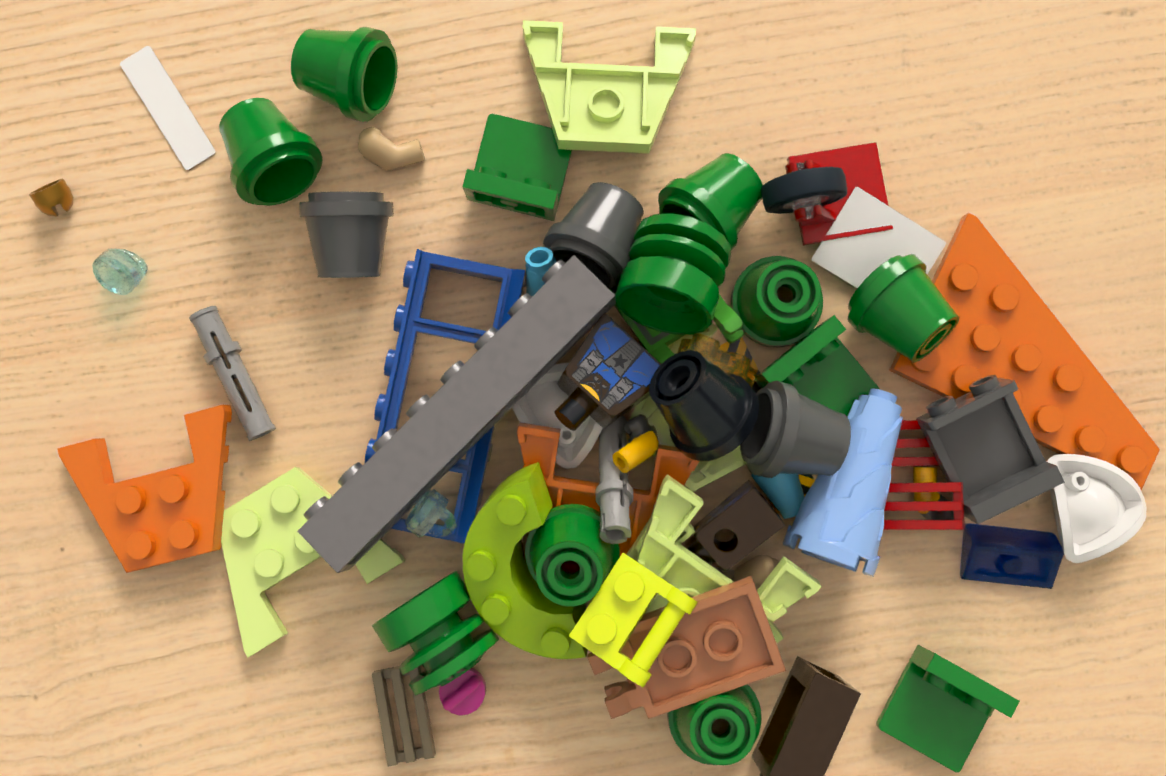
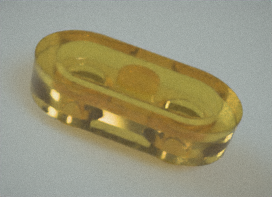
[677,334,757,387]

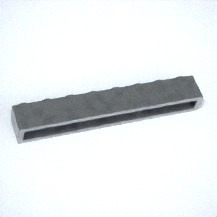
[297,255,616,573]

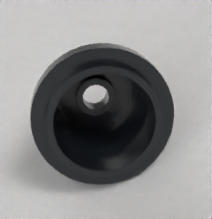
[649,350,759,461]

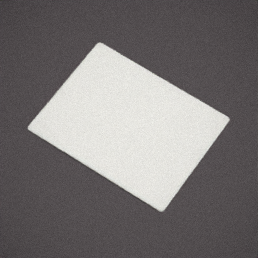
[811,187,946,288]

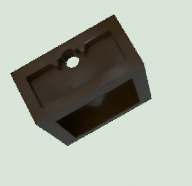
[752,656,861,776]

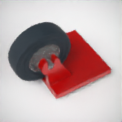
[761,142,893,246]

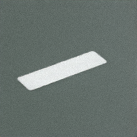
[120,46,216,170]

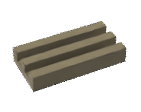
[372,666,436,767]

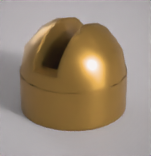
[29,178,73,217]

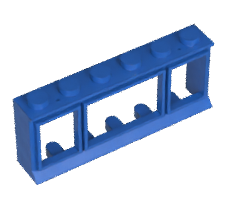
[365,249,526,544]

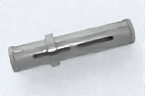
[189,306,276,441]
[595,416,633,544]

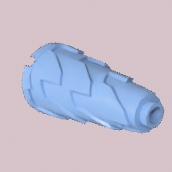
[783,388,903,577]

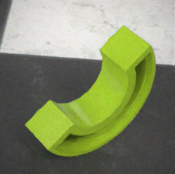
[463,462,588,659]

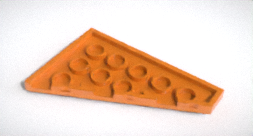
[889,213,1160,490]

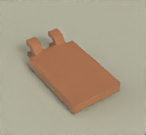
[587,576,786,719]

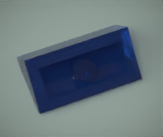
[960,523,1064,589]

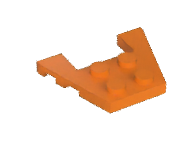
[57,405,232,573]
[517,422,699,572]

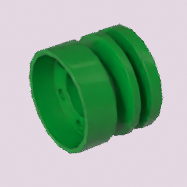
[615,213,731,335]
[372,571,499,696]

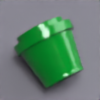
[291,27,398,122]
[219,98,323,206]
[658,153,763,251]
[847,254,960,363]
[731,256,823,347]
[525,504,620,606]
[667,684,762,765]

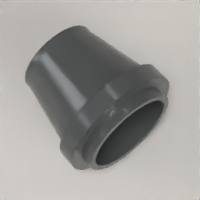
[543,182,644,289]
[299,192,394,278]
[740,381,851,478]

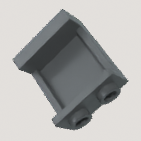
[916,375,1065,524]

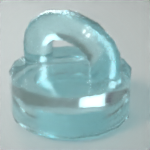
[92,248,148,295]
[405,489,457,538]

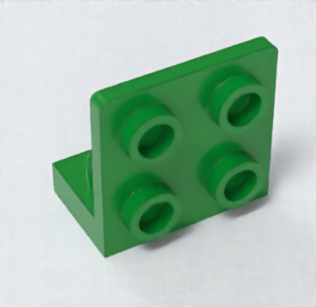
[462,113,572,221]
[753,315,880,416]
[876,645,1020,772]

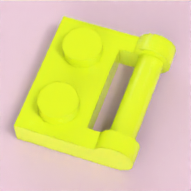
[569,553,698,688]

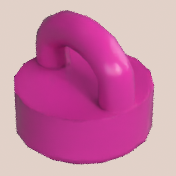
[439,668,486,716]

